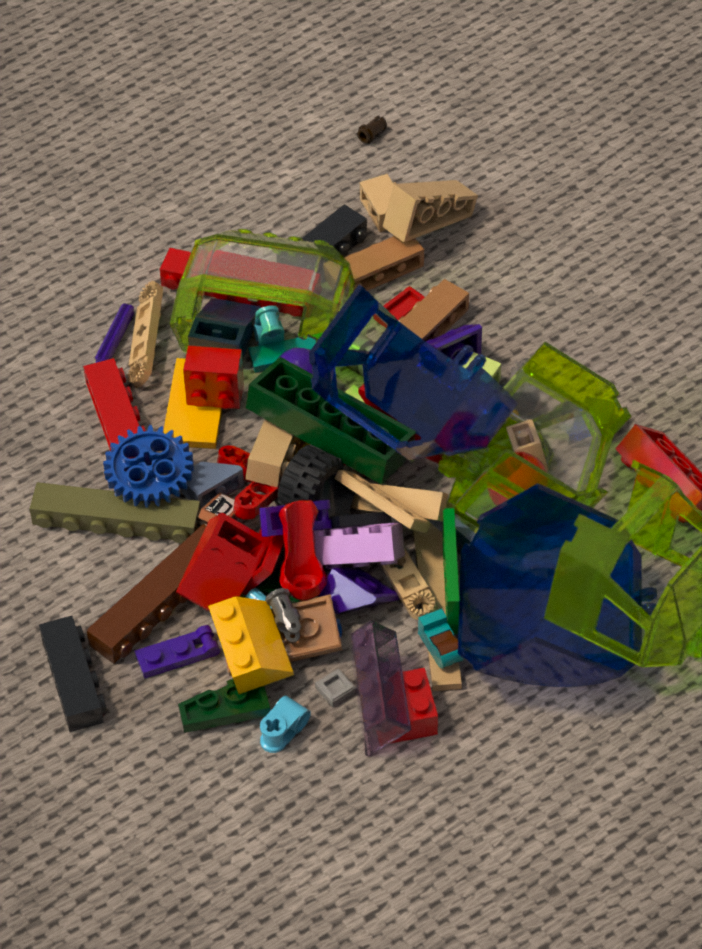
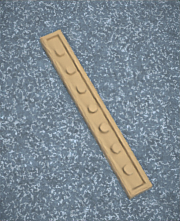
[413,519,462,691]

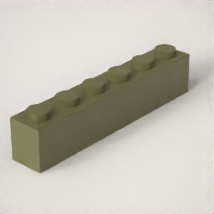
[29,482,201,544]

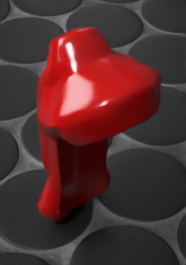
[279,500,327,601]

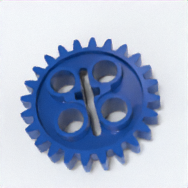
[103,425,194,508]

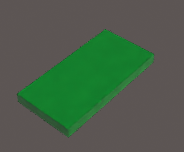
[442,508,459,635]

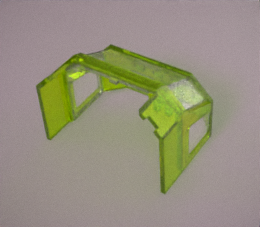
[170,229,355,375]
[438,341,631,540]

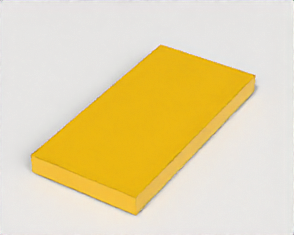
[164,358,223,449]

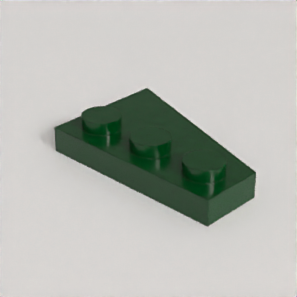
[178,678,271,733]

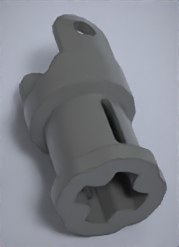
[265,588,301,643]

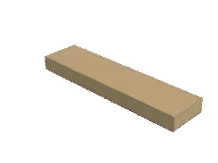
[334,470,431,533]
[350,483,448,522]

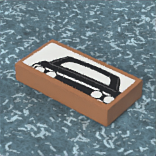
[198,493,237,522]

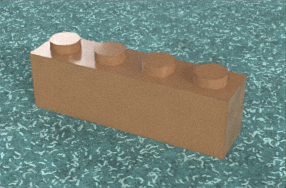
[319,236,424,305]
[379,279,469,361]

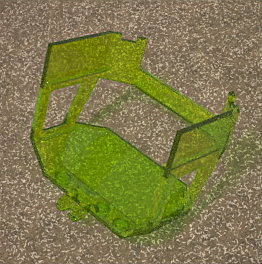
[544,460,702,667]

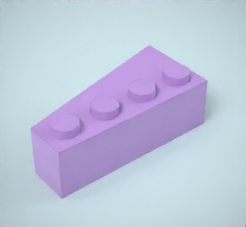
[314,522,405,569]

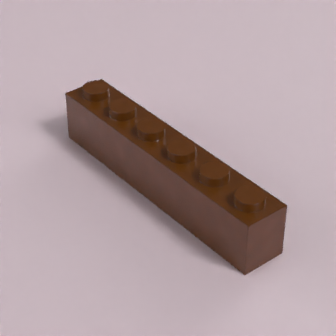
[86,524,206,664]

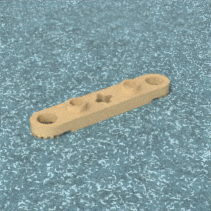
[127,281,163,387]
[379,548,437,620]

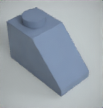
[180,462,244,509]

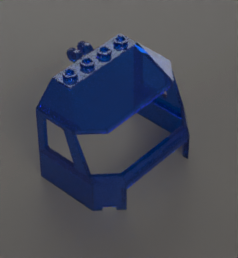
[309,284,518,460]

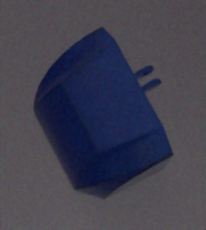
[458,483,658,687]

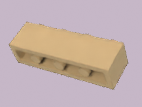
[246,419,301,487]

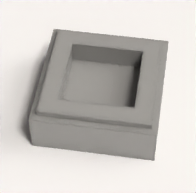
[315,668,356,707]

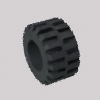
[278,445,344,505]

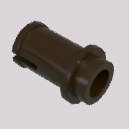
[357,115,387,143]

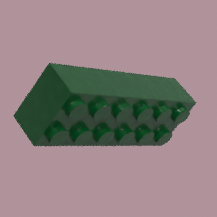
[246,357,416,485]

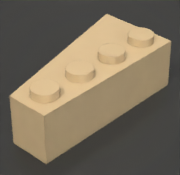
[382,180,478,242]

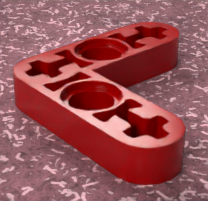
[217,445,282,520]

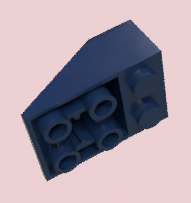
[188,298,262,361]

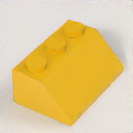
[208,596,294,694]

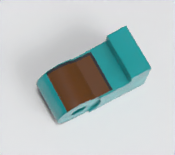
[418,608,464,668]

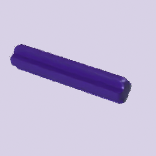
[95,303,135,363]

